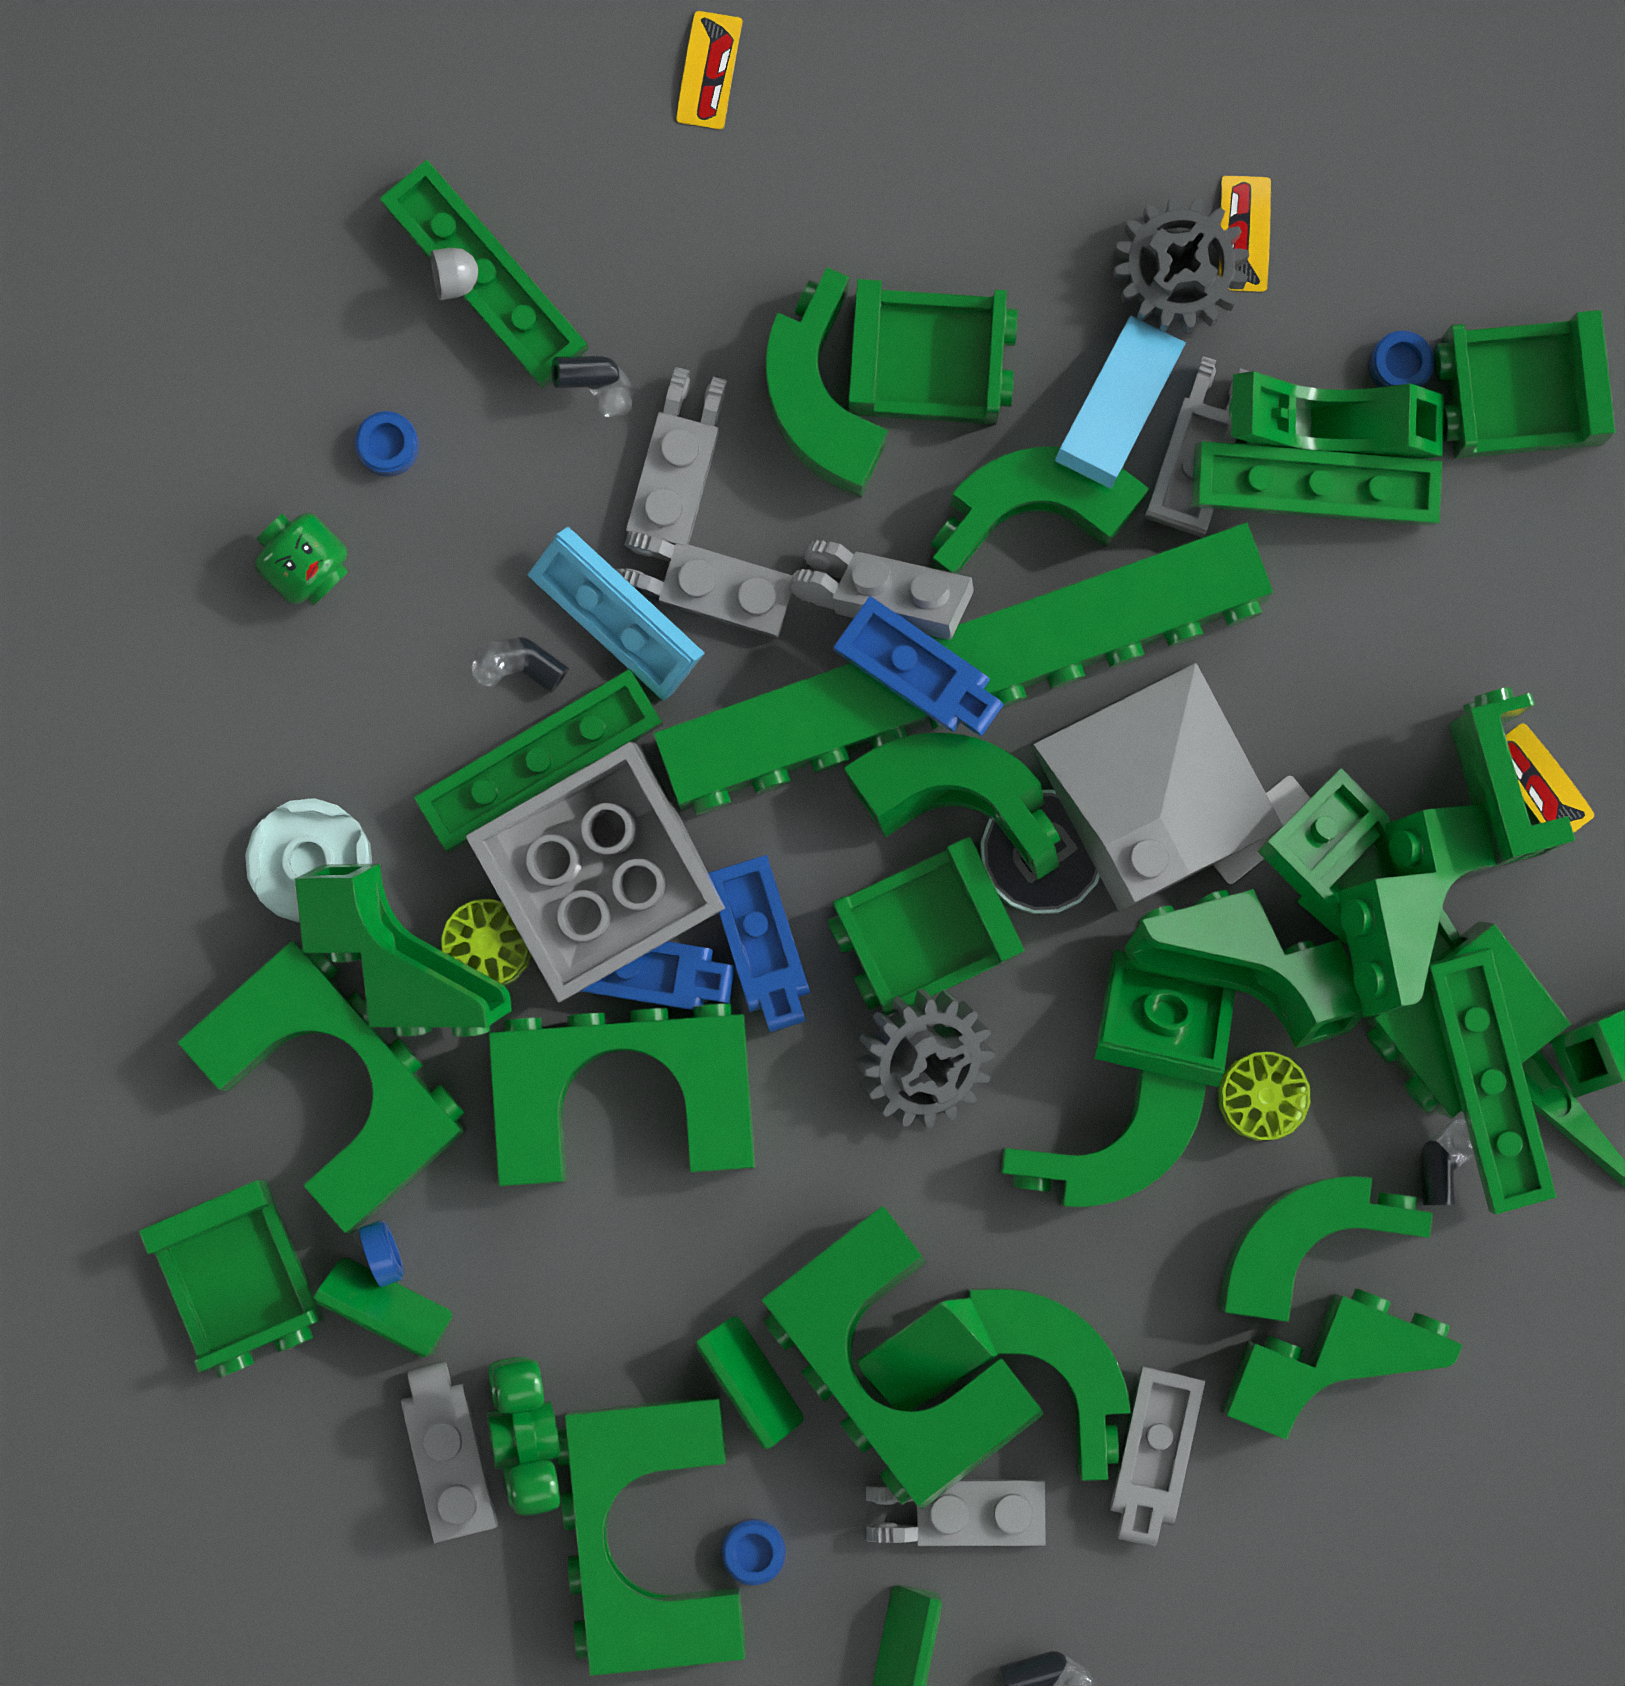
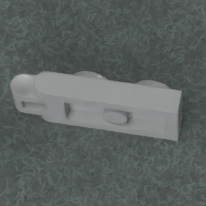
[401,1362,498,1543]
[1110,1366,1205,1548]

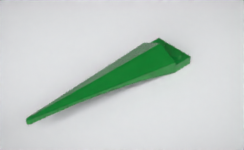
[1257,768,1625,1188]

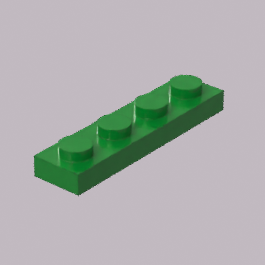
[379,159,589,389]
[1192,441,1443,526]
[414,669,663,853]
[1427,948,1557,1215]

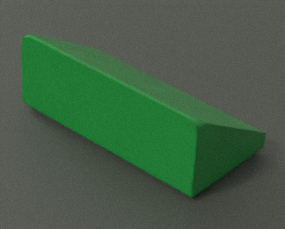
[313,1258,453,1358]
[856,1298,998,1412]
[696,1316,804,1450]
[872,1584,943,1686]

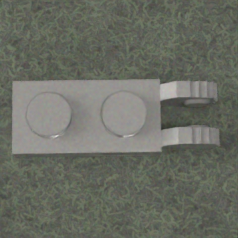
[1144,356,1251,538]
[626,367,727,546]
[616,531,793,639]
[789,540,974,640]
[866,1479,1046,1546]

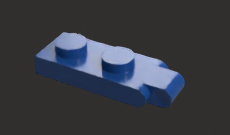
[833,596,1004,736]
[708,855,810,1033]
[579,942,736,1011]

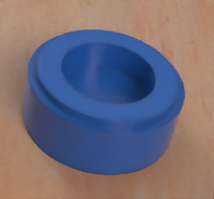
[1369,330,1434,387]
[355,411,419,477]
[359,1220,405,1287]
[722,1518,786,1585]

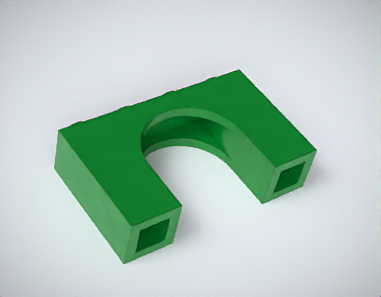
[177,940,466,1233]
[489,1004,756,1186]
[762,1205,1044,1509]
[557,1396,746,1676]

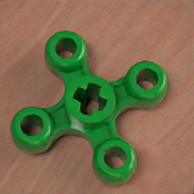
[487,1356,560,1516]

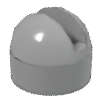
[431,248,478,300]

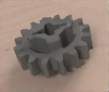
[1113,196,1249,334]
[855,989,995,1128]

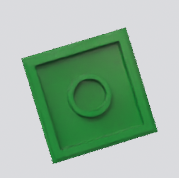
[1094,950,1235,1087]

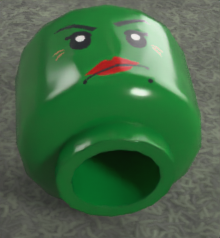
[255,512,349,606]

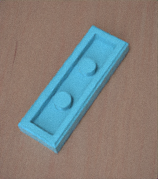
[1055,315,1186,489]
[528,527,705,701]

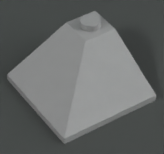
[1031,663,1283,913]
[466,742,726,1003]

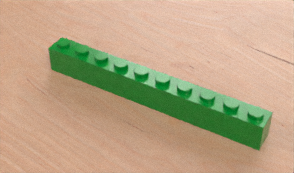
[654,522,1274,815]

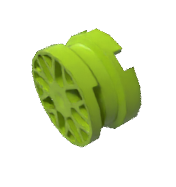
[441,899,532,986]
[1217,1052,1311,1141]

